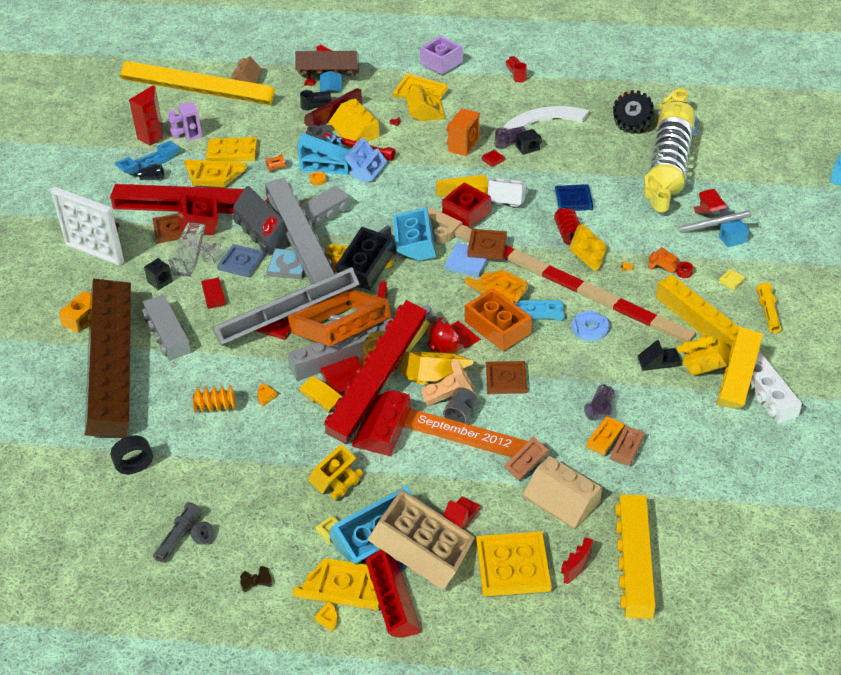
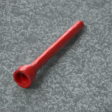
[323,133,396,161]

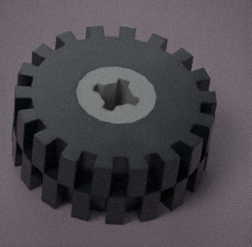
[613,90,654,134]

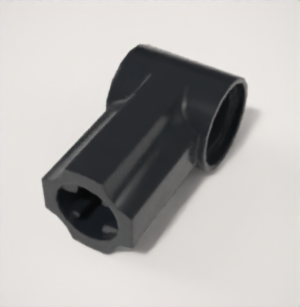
[300,90,331,111]

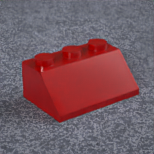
[129,85,163,146]
[352,390,411,457]

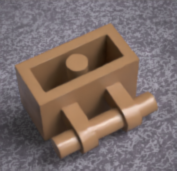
[231,56,262,83]

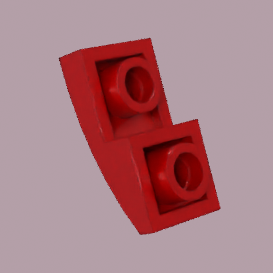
[561,537,593,584]

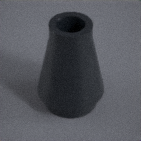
[138,164,164,180]

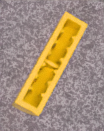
[716,327,763,408]

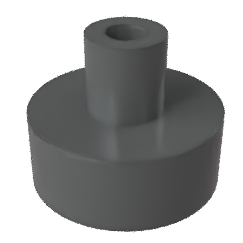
[191,521,214,545]

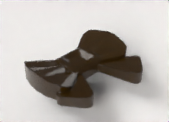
[240,566,272,592]

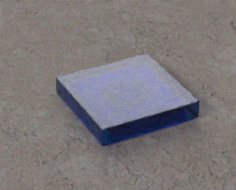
[555,184,593,211]

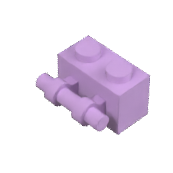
[168,102,202,141]

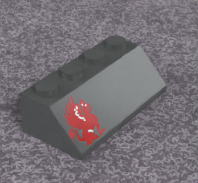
[233,186,288,256]

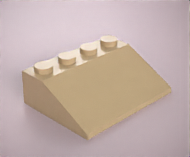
[367,489,475,590]

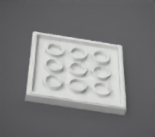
[51,187,124,266]

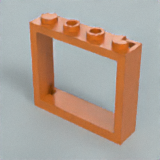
[288,289,392,346]

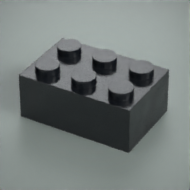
[335,227,396,291]

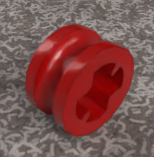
[676,261,694,278]

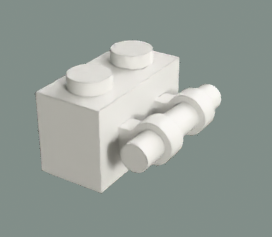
[488,177,528,207]

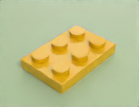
[206,137,257,162]

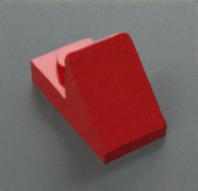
[694,189,727,213]
[443,496,480,530]

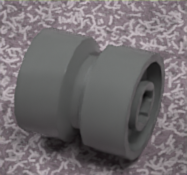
[443,388,478,424]

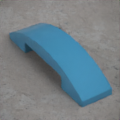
[115,140,180,174]

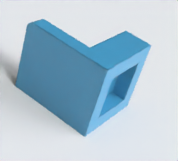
[320,71,342,92]
[719,220,749,248]

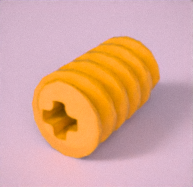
[193,385,236,412]

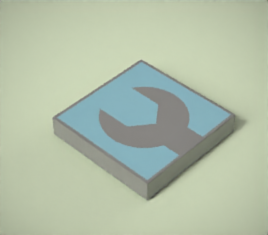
[266,248,305,280]

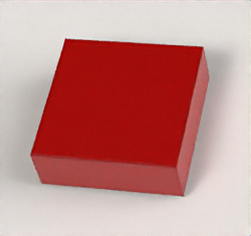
[482,150,505,167]

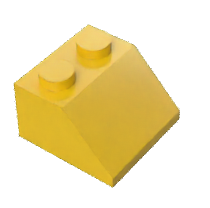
[406,84,445,122]

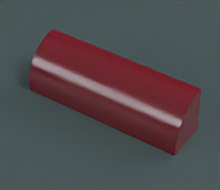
[304,88,362,127]

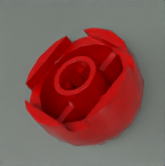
[427,316,463,354]

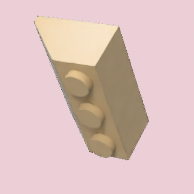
[523,456,602,530]

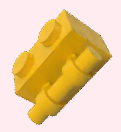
[677,335,730,376]
[308,444,363,500]

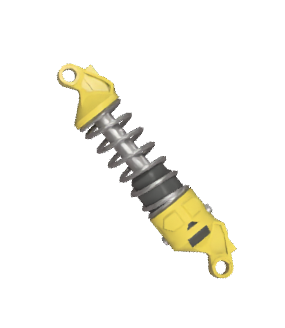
[643,88,695,212]

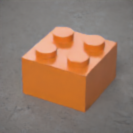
[446,108,480,156]

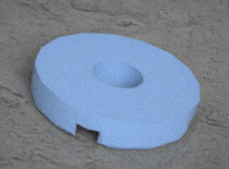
[571,311,609,341]

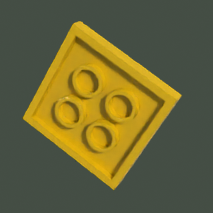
[476,531,551,597]

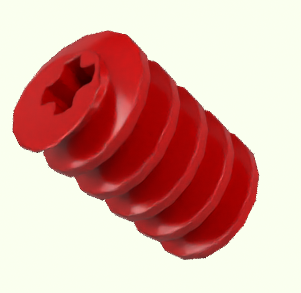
[554,208,580,244]

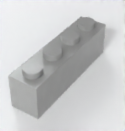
[300,185,349,230]
[141,294,191,361]

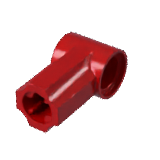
[506,56,527,83]

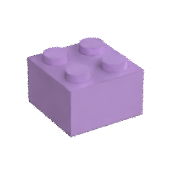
[420,36,463,74]

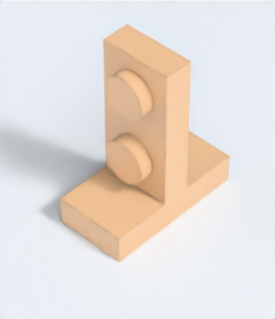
[421,359,477,406]

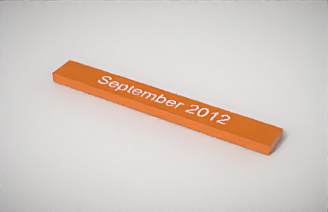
[404,409,540,465]

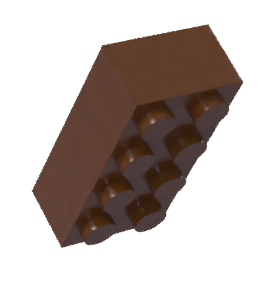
[295,51,359,77]

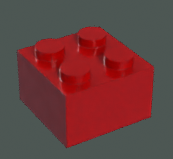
[442,182,491,228]
[178,192,218,235]

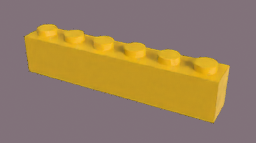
[656,275,739,351]
[615,494,655,619]

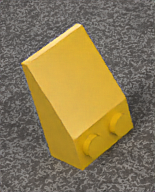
[400,351,473,384]

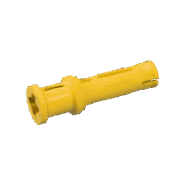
[756,282,782,333]

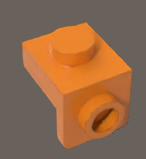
[648,247,678,273]

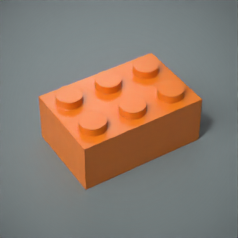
[465,288,532,351]

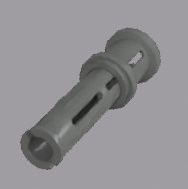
[153,502,202,563]

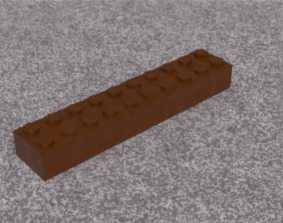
[84,278,131,438]

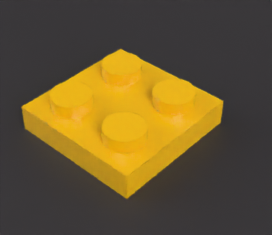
[569,224,607,271]

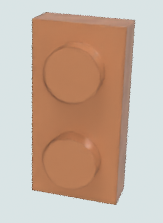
[610,426,645,466]
[504,436,549,482]

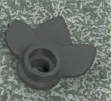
[306,125,333,141]

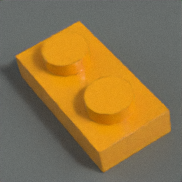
[586,416,625,456]

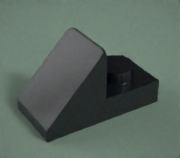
[637,340,681,371]

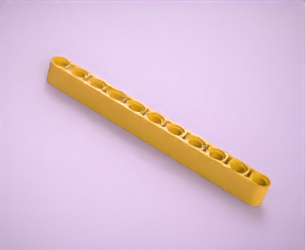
[119,61,276,105]

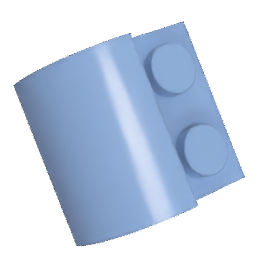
[344,137,387,182]

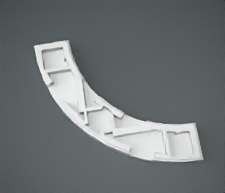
[504,106,589,134]

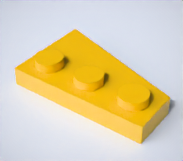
[392,74,448,99]

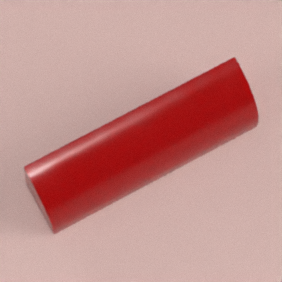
[365,549,422,638]

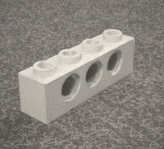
[749,351,802,424]

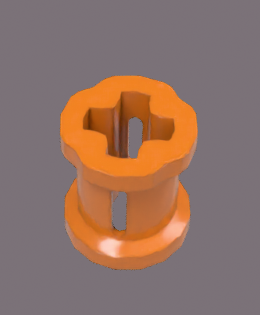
[265,154,286,172]

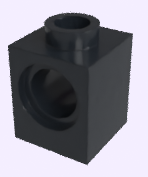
[515,129,542,155]
[144,258,173,290]

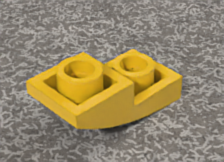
[298,376,342,413]

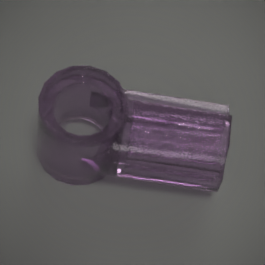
[494,126,526,149]
[584,384,615,421]

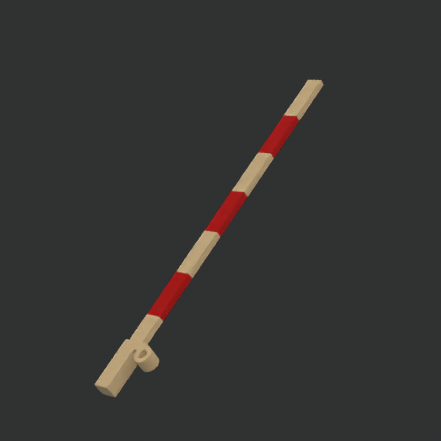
[428,207,696,342]

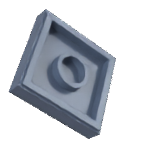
[217,244,265,278]

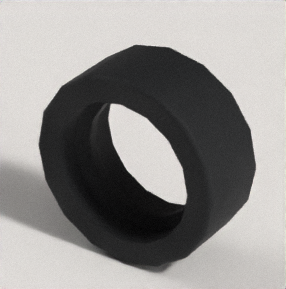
[110,435,153,475]

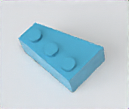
[297,133,351,175]

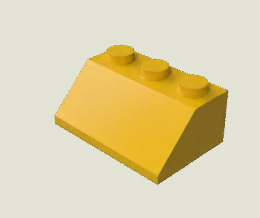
[329,99,380,142]

